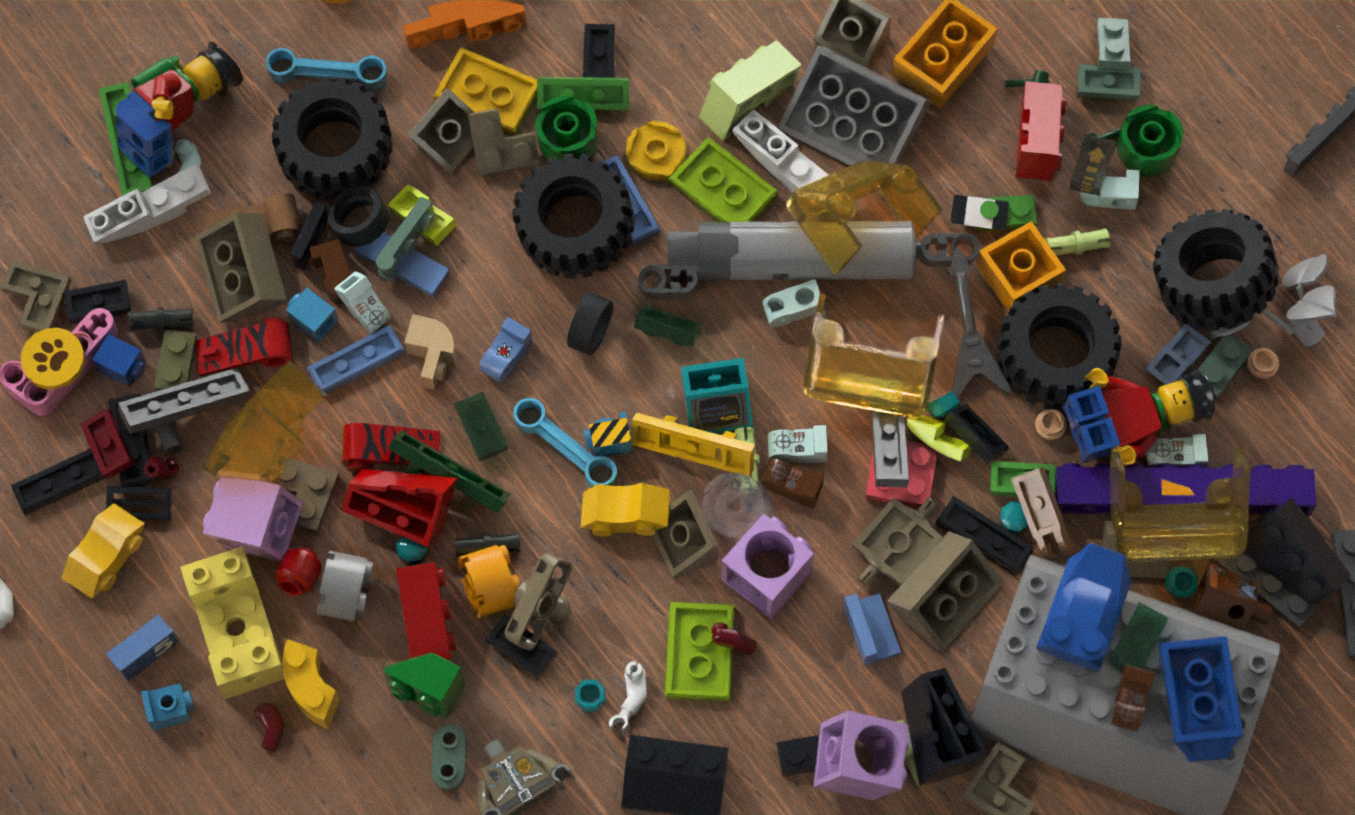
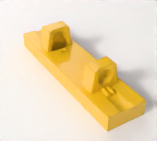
[631,413,755,477]

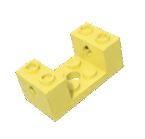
[180,546,285,699]

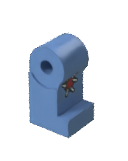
[479,317,533,383]

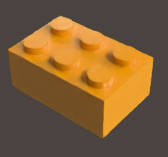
[892,0,998,109]

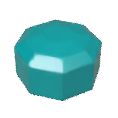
[926,391,960,418]
[999,501,1029,535]
[396,536,429,566]
[1165,567,1198,598]
[575,679,606,712]

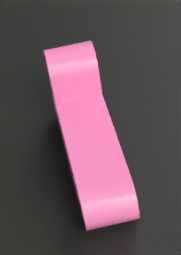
[0,308,119,416]

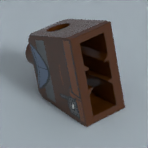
[1195,561,1273,629]

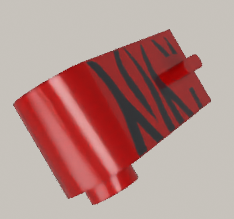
[196,317,292,377]
[342,423,440,473]

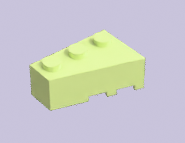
[699,41,802,142]

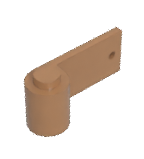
[203,193,301,242]

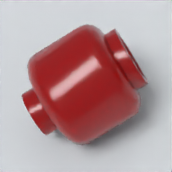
[274,547,322,596]

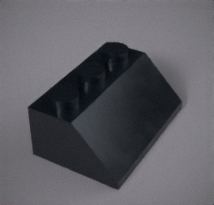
[621,735,728,815]

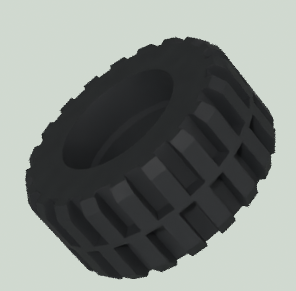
[271,77,393,200]
[512,154,635,279]
[1153,209,1280,331]
[997,283,1122,410]

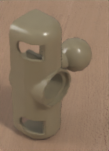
[504,553,572,650]

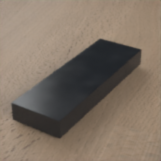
[108,393,155,487]
[11,448,105,515]
[935,496,1034,576]

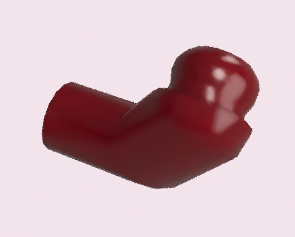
[143,456,180,479]
[711,622,757,655]
[254,703,285,752]

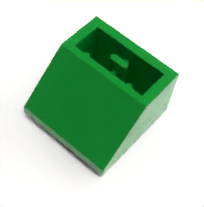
[384,653,466,718]

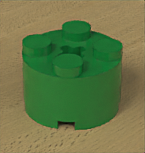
[535,95,598,161]
[1117,104,1183,177]

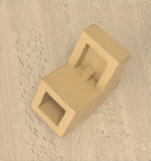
[404,314,456,390]

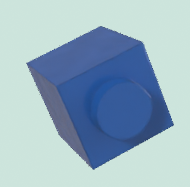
[92,334,146,387]

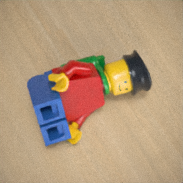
[116,41,243,178]
[1063,368,1215,467]

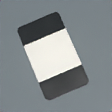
[951,195,1009,230]

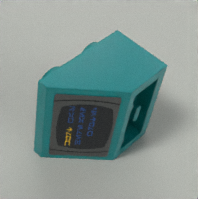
[681,358,753,435]

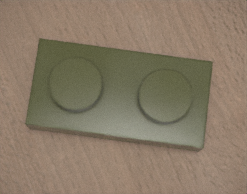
[154,330,198,391]

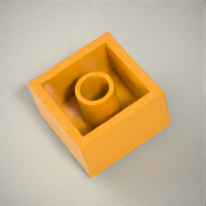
[976,221,1066,312]

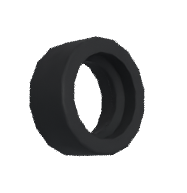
[327,186,389,247]
[567,292,613,355]

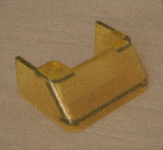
[787,160,943,275]
[803,294,944,417]
[203,361,327,481]
[1109,448,1251,562]

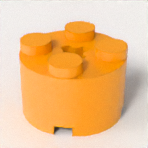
[458,545,520,619]

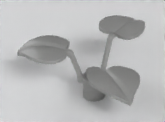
[1209,254,1337,347]

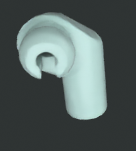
[175,139,201,173]

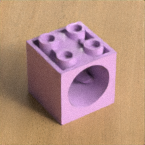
[203,472,303,562]
[721,513,814,619]
[813,711,910,800]

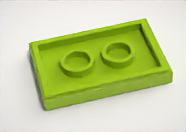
[668,137,778,222]
[665,602,735,702]

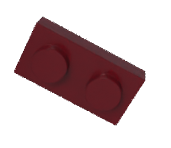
[80,408,135,479]

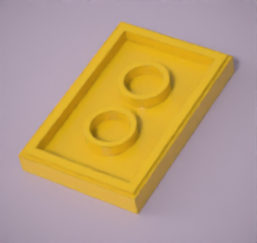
[433,47,537,136]

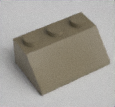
[194,212,287,323]
[887,532,1004,653]

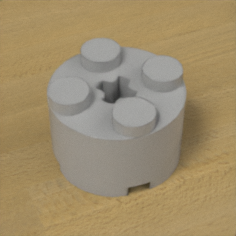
[316,551,373,622]

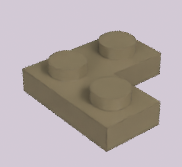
[468,108,540,175]
[0,260,72,333]
[268,455,339,534]
[962,741,1036,815]

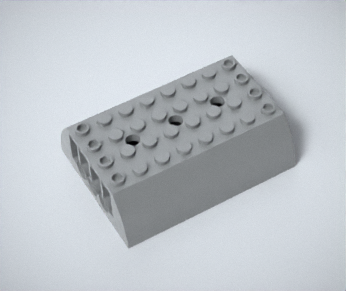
[971,554,1280,815]

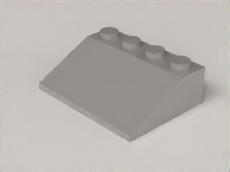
[778,46,932,183]

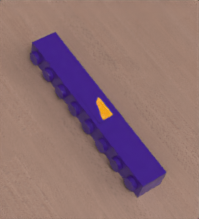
[1055,463,1317,516]

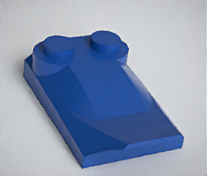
[1036,543,1132,673]
[1159,636,1243,762]

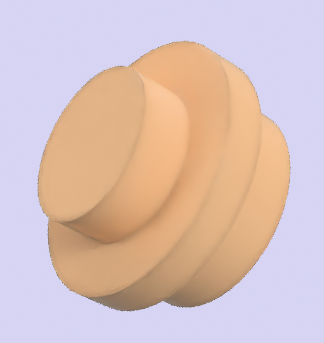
[1247,348,1279,379]
[1035,409,1067,441]

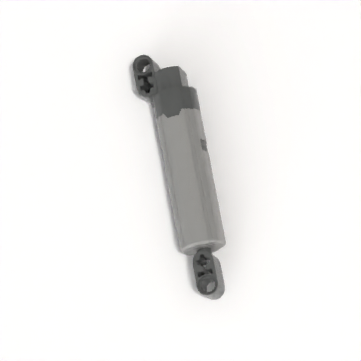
[638,221,980,299]

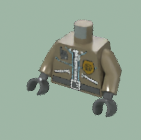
[477,739,576,815]

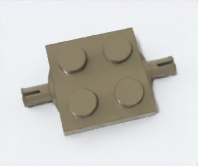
[852,497,943,587]

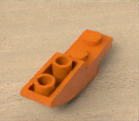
[402,0,527,50]

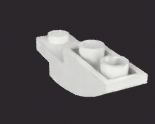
[732,109,845,213]
[83,164,211,244]

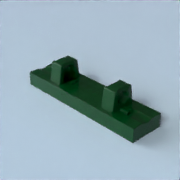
[388,430,511,513]

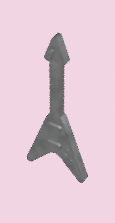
[950,248,1011,398]

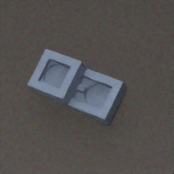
[1145,324,1211,385]

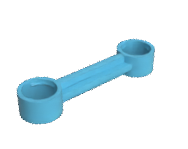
[266,48,388,91]
[513,398,617,488]

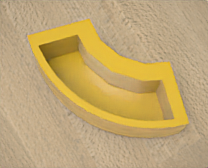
[580,483,670,537]
[62,504,145,599]
[282,639,340,730]

